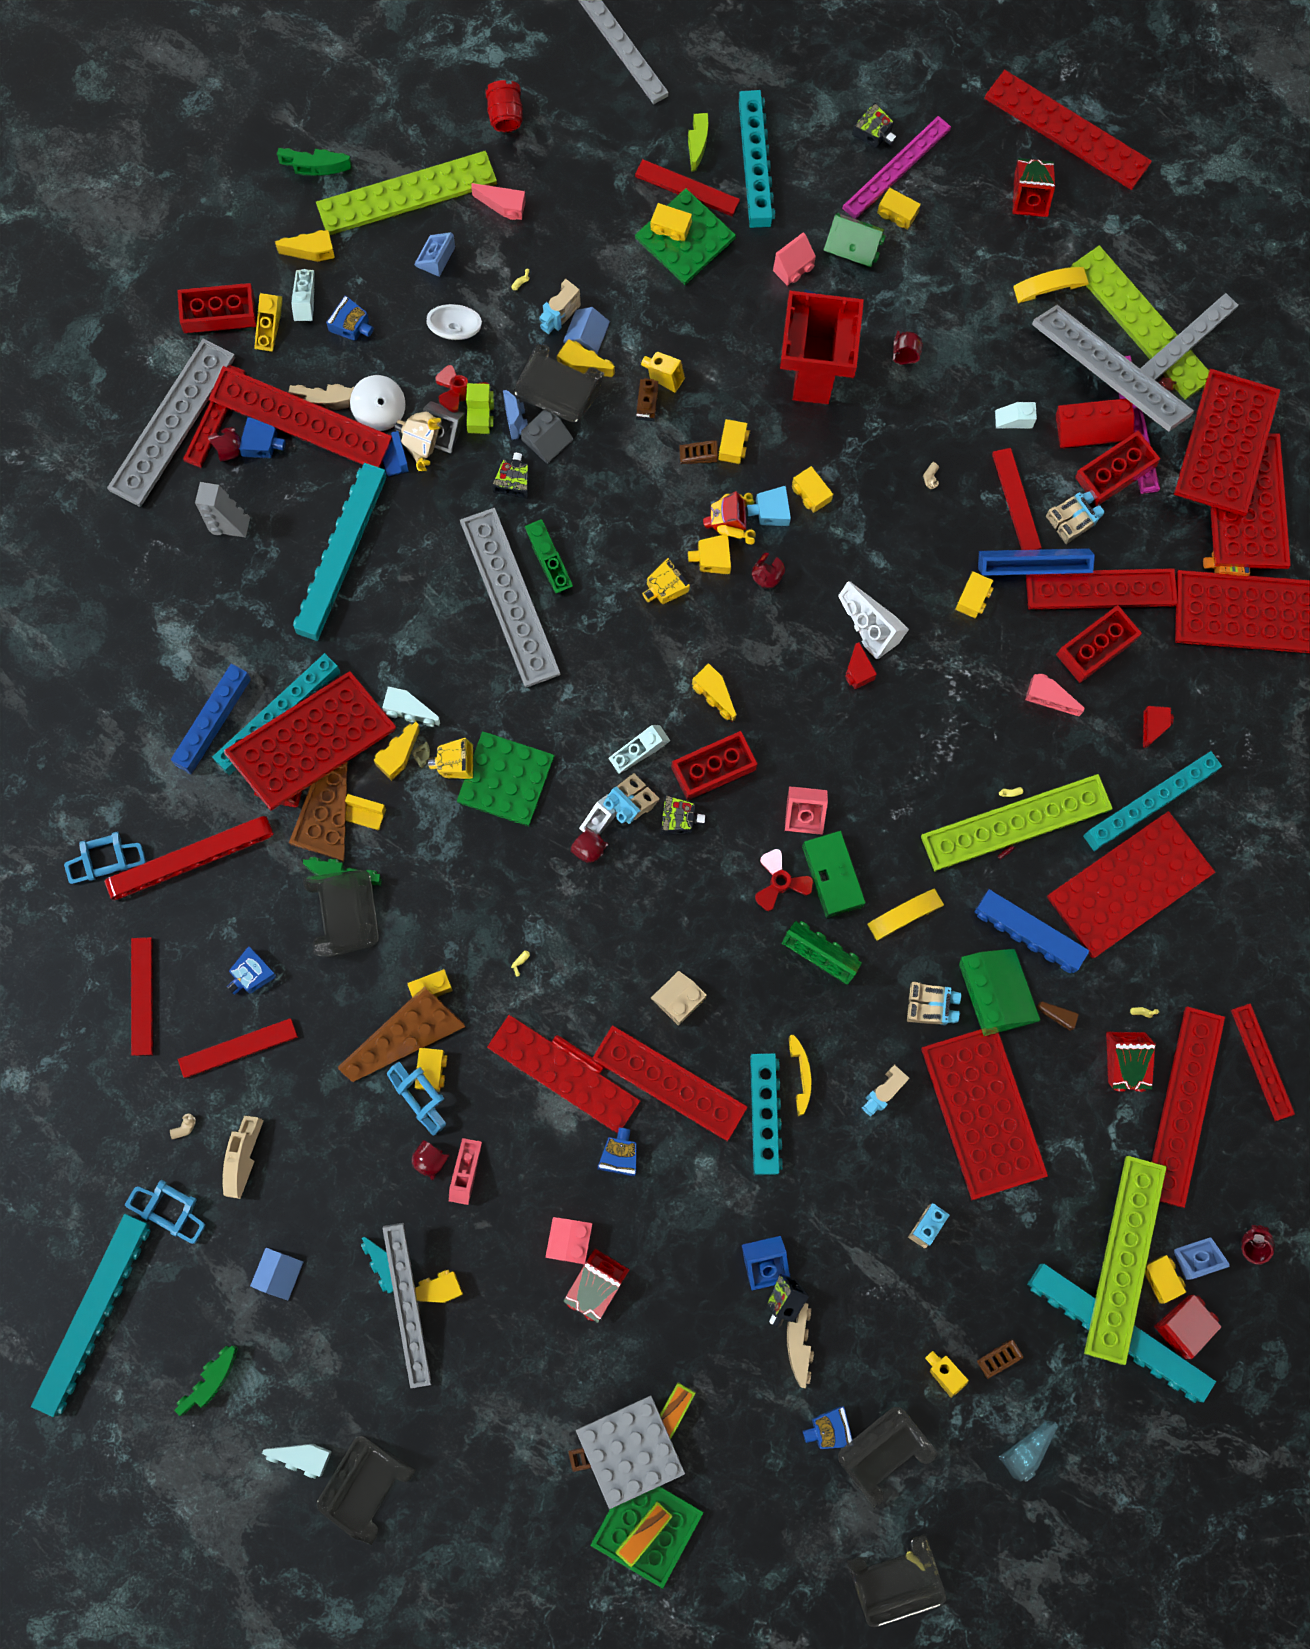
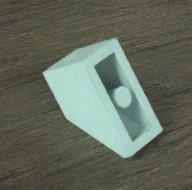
[995,402,1036,428]

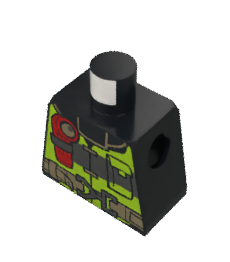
[852,103,897,147]
[492,453,529,499]
[660,795,705,835]
[768,1274,809,1327]

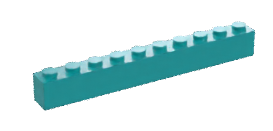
[293,463,387,641]
[31,1214,150,1417]
[1027,1264,1216,1403]

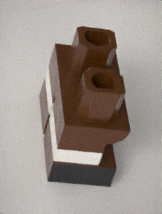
[636,378,658,422]

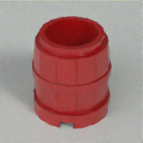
[485,80,523,132]

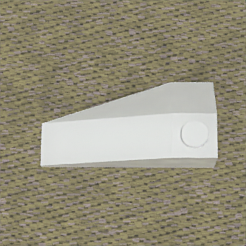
[839,582,909,659]

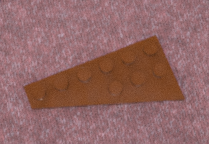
[289,761,348,862]
[338,986,466,1082]

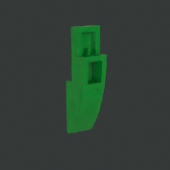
[277,148,352,176]
[525,519,573,593]
[303,857,382,891]
[174,1345,238,1416]

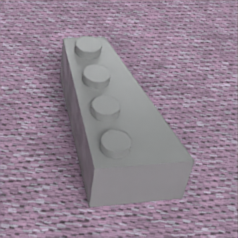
[195,482,250,538]

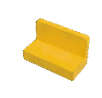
[345,794,386,830]

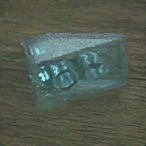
[999,1421,1058,1481]

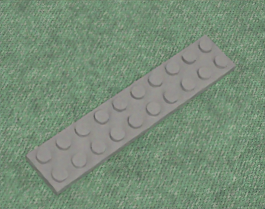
[1032,305,1194,432]
[107,339,236,507]
[460,508,560,688]

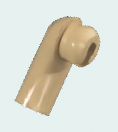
[923,462,939,489]
[170,1114,196,1139]

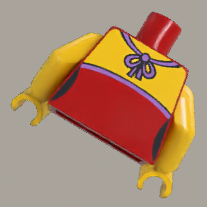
[703,491,756,544]

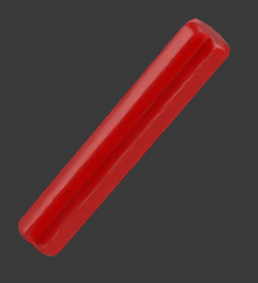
[552,1035,604,1074]

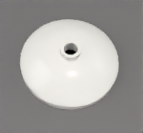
[427,304,482,340]
[350,375,405,431]

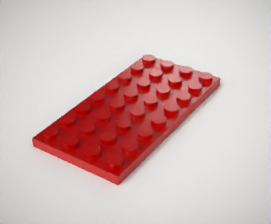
[1174,368,1280,516]
[1210,433,1291,569]
[1175,570,1310,653]
[224,671,396,811]
[1046,811,1215,959]
[921,1029,1048,1200]

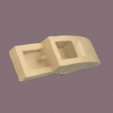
[289,384,354,410]
[223,1116,263,1199]
[787,1303,814,1388]

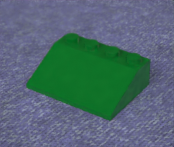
[782,921,862,985]
[959,949,1040,1036]

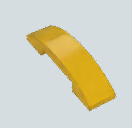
[1013,267,1089,303]
[867,888,944,941]
[789,1035,811,1116]

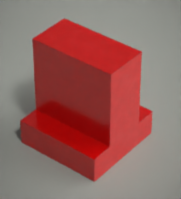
[780,290,864,404]

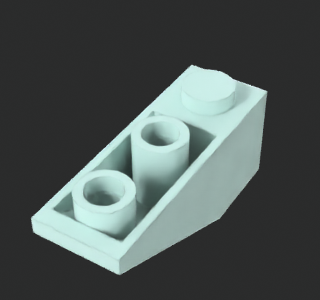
[291,269,314,321]
[382,687,440,727]
[609,725,670,774]
[262,1444,332,1479]

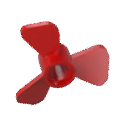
[436,365,489,413]
[755,849,813,911]

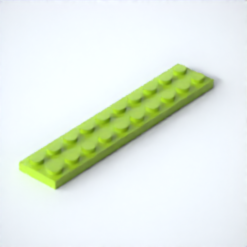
[316,151,497,235]
[1071,245,1209,400]
[921,774,1113,872]
[1084,1156,1166,1365]

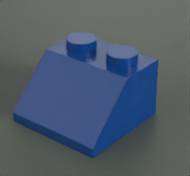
[742,1236,790,1290]

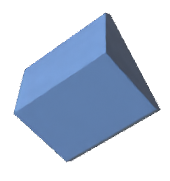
[414,232,455,277]
[563,307,610,354]
[1174,1237,1230,1280]
[250,1248,304,1300]

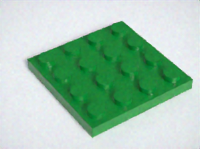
[635,188,736,285]
[457,731,554,827]
[590,1486,704,1589]

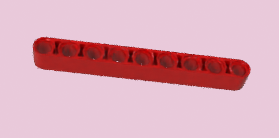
[104,816,274,900]

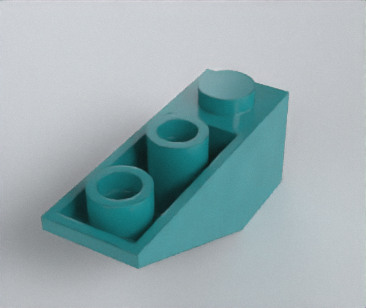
[361,1237,394,1294]

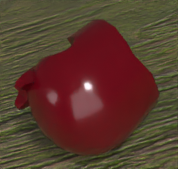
[893,331,923,364]
[208,427,241,462]
[752,553,785,588]
[571,827,609,863]
[412,1140,449,1180]
[1241,1225,1275,1264]

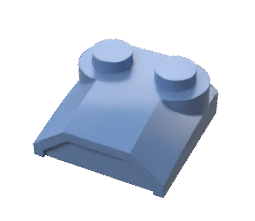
[503,390,528,440]

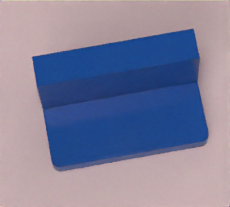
[383,431,409,476]

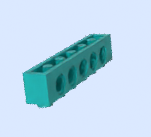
[750,1054,782,1175]

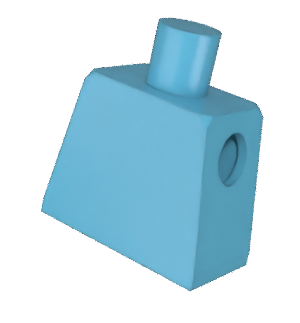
[746,486,791,526]

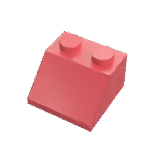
[773,232,816,286]
[785,786,828,835]
[546,1217,592,1265]

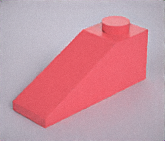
[471,183,525,220]
[1025,674,1084,717]
[449,1138,482,1205]

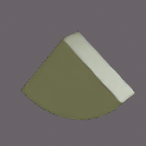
[411,742,430,769]

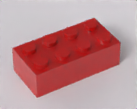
[178,283,257,333]
[1075,430,1160,506]
[1056,605,1142,683]
[671,731,757,801]

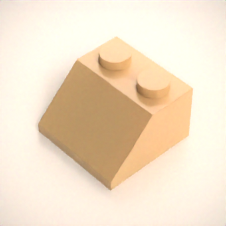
[651,971,707,1026]

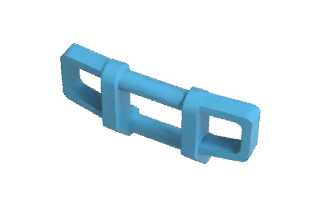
[64,831,146,884]
[387,1062,446,1135]
[125,1180,205,1244]

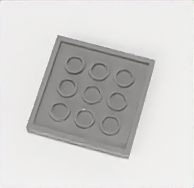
[576,1395,685,1509]

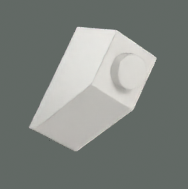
[579,794,617,835]

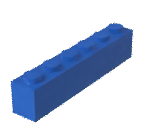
[978,549,1095,575]
[171,664,251,774]
[974,889,1089,973]

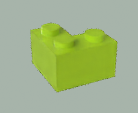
[466,383,494,434]

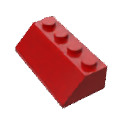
[1056,399,1134,448]

